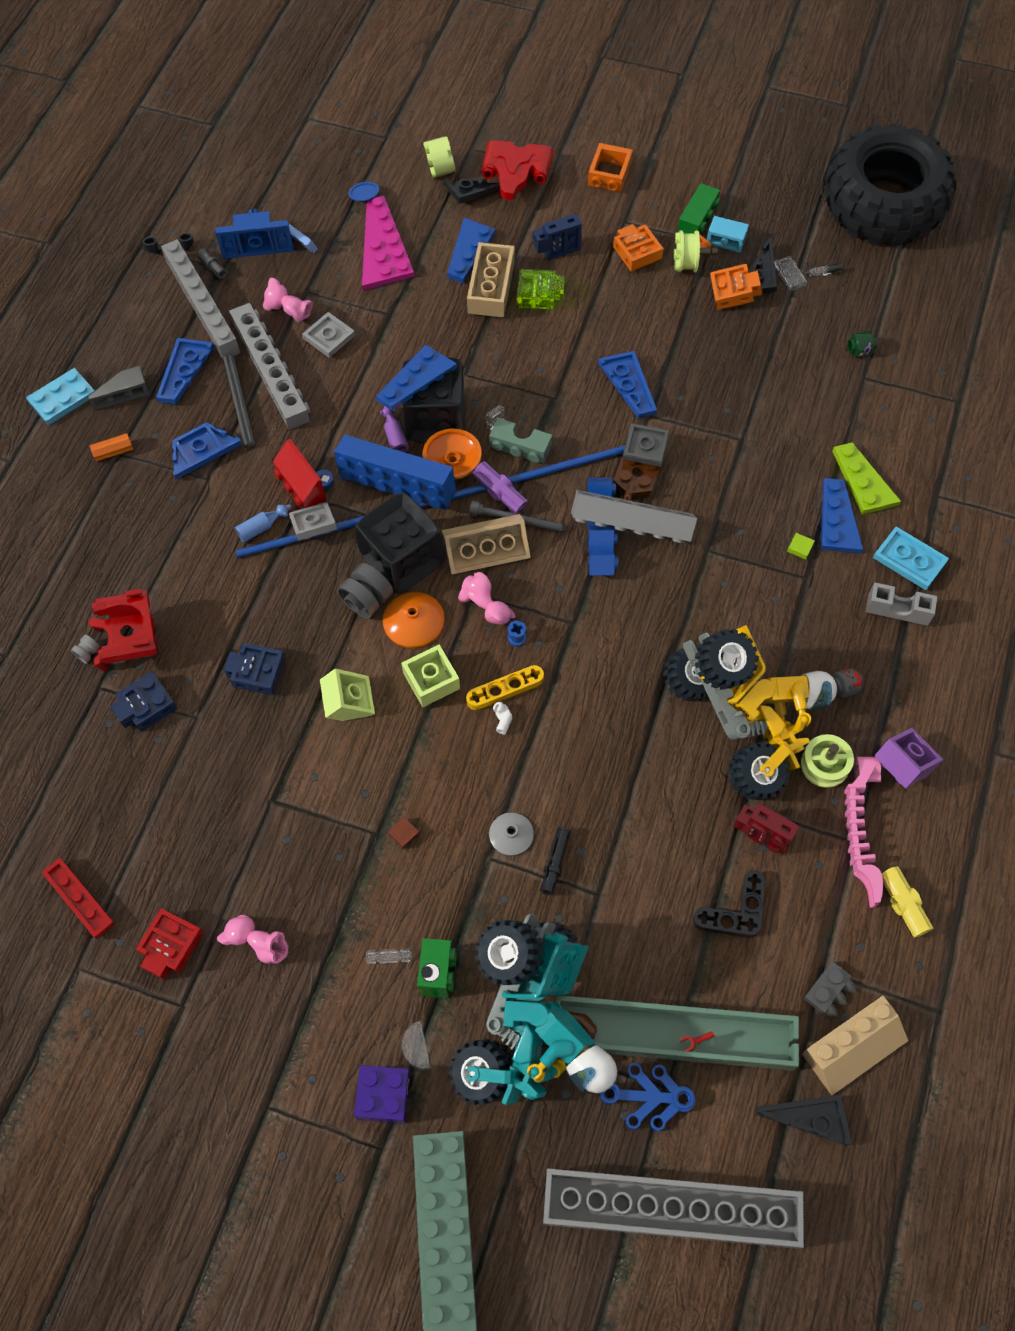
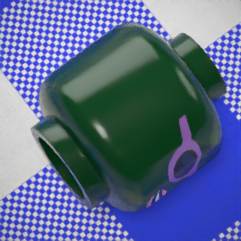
[847,331,878,358]

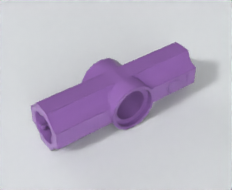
[473,461,527,514]

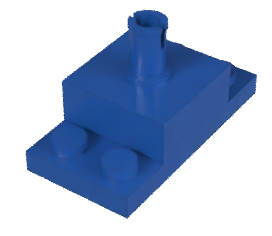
[215,209,294,259]

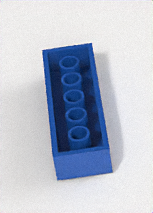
[334,434,456,510]

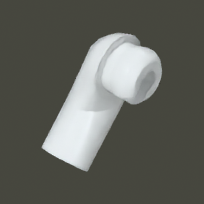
[493,702,513,735]

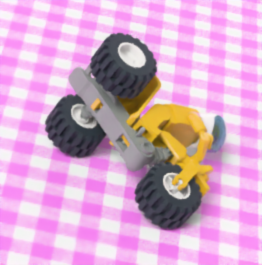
[663,625,837,800]

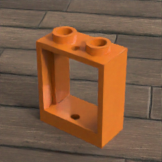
[588,143,633,192]

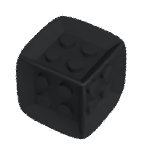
[402,357,465,442]
[355,493,445,593]

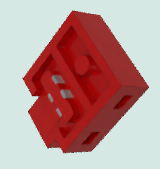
[136,908,204,981]

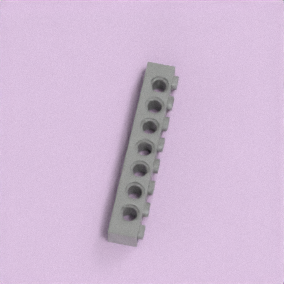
[229,303,311,430]

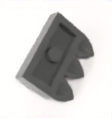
[804,961,857,1018]

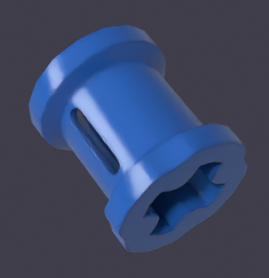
[507,620,526,647]

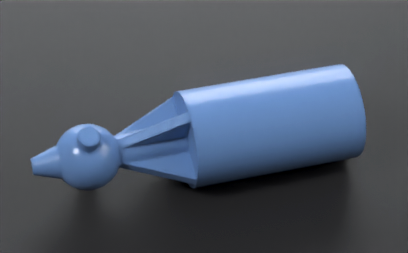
[234,505,292,543]

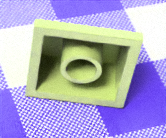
[320,669,375,721]

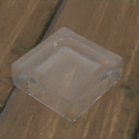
[486,404,505,430]

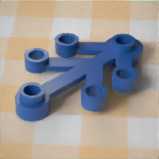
[600,1063,695,1132]

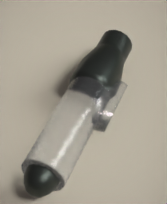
[805,264,842,277]

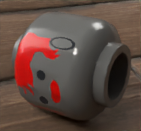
[832,668,864,698]

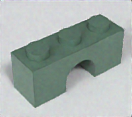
[489,418,552,464]

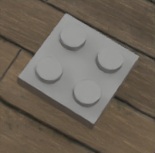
[302,312,355,358]
[289,502,337,541]

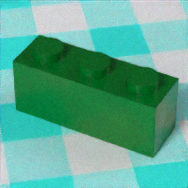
[677,183,721,234]

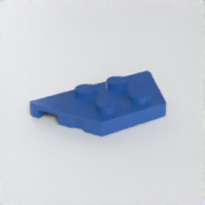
[172,422,242,480]

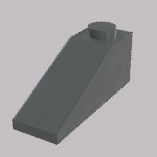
[88,366,150,411]

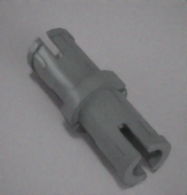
[197,248,227,279]

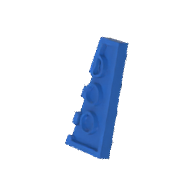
[447,218,496,284]
[156,338,215,404]
[821,478,863,554]

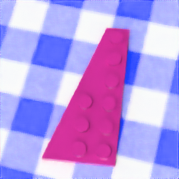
[362,195,414,290]

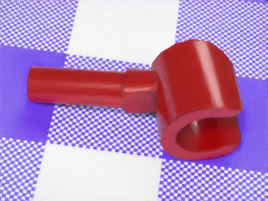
[680,1031,715,1052]

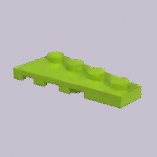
[832,443,901,515]

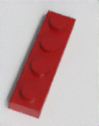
[41,858,115,940]

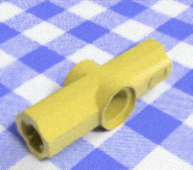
[881,866,933,938]

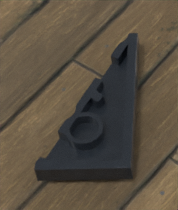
[443,178,500,204]
[749,238,777,293]
[755,1095,852,1146]

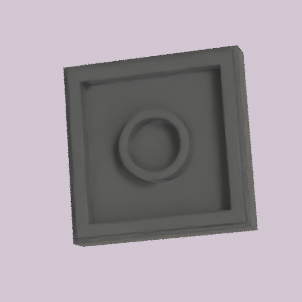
[623,423,669,467]

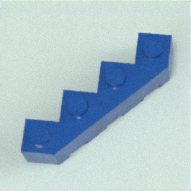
[587,478,618,575]

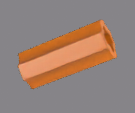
[90,433,133,461]

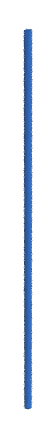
[236,445,625,558]

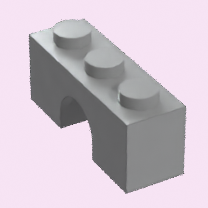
[866,582,937,626]

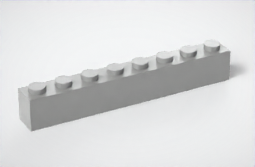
[161,239,240,361]

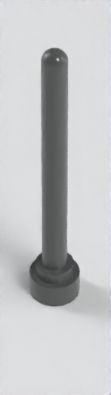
[469,500,564,532]

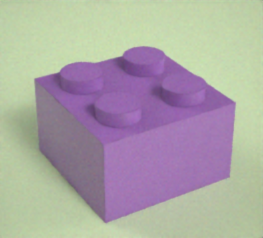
[875,728,943,789]

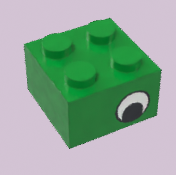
[417,938,457,998]

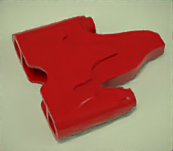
[482,140,554,200]

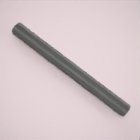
[224,354,255,448]

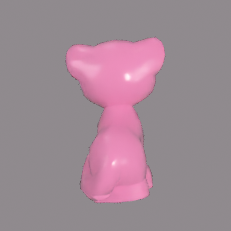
[263,278,313,322]
[458,572,515,625]
[217,915,288,964]

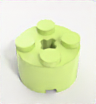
[423,136,456,178]

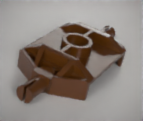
[613,458,661,501]

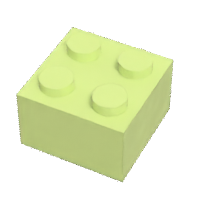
[401,645,460,708]

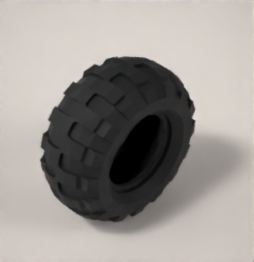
[824,124,957,246]

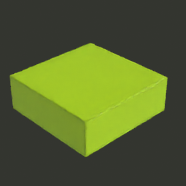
[787,533,815,560]

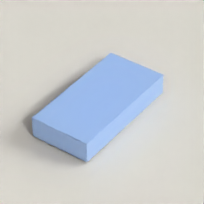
[289,224,317,254]

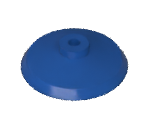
[348,182,379,202]

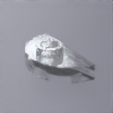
[402,1020,431,1070]

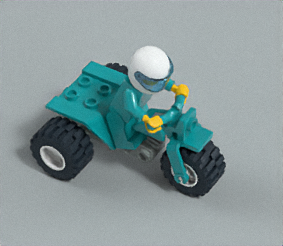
[449,914,617,1105]

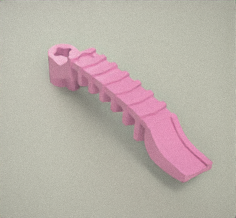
[844,757,883,908]

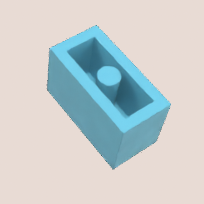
[707,216,749,253]

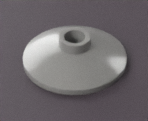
[489,813,534,856]

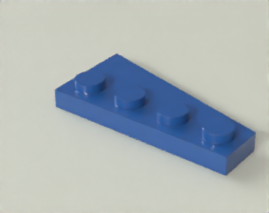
[376,345,457,411]
[598,351,657,419]

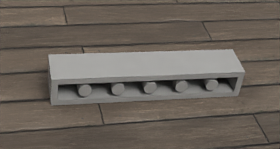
[571,490,697,543]

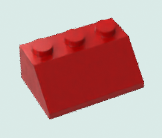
[273,439,326,509]

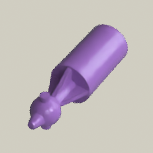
[380,406,409,453]

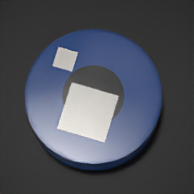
[316,470,334,490]

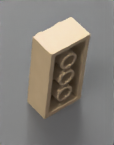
[467,242,515,317]

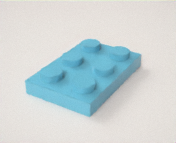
[26,368,94,426]
[873,527,949,590]

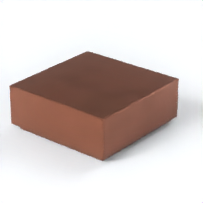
[388,817,419,849]

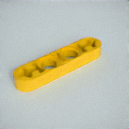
[466,665,544,710]

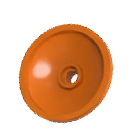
[423,429,482,480]
[383,592,445,648]

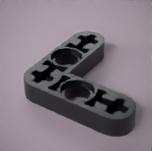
[693,870,765,938]

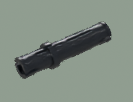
[540,827,571,895]

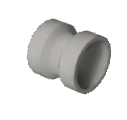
[70,635,101,664]

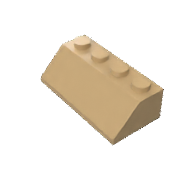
[442,514,531,574]
[802,996,908,1095]

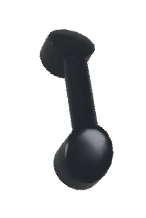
[143,233,194,253]

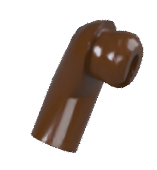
[568,1011,597,1039]

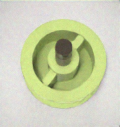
[673,230,718,272]
[801,735,854,788]

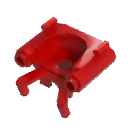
[89,589,158,672]

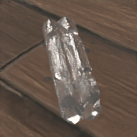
[365,948,411,964]

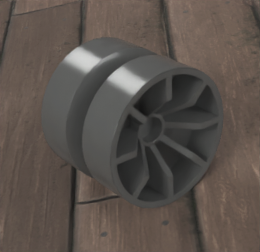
[337,563,393,619]

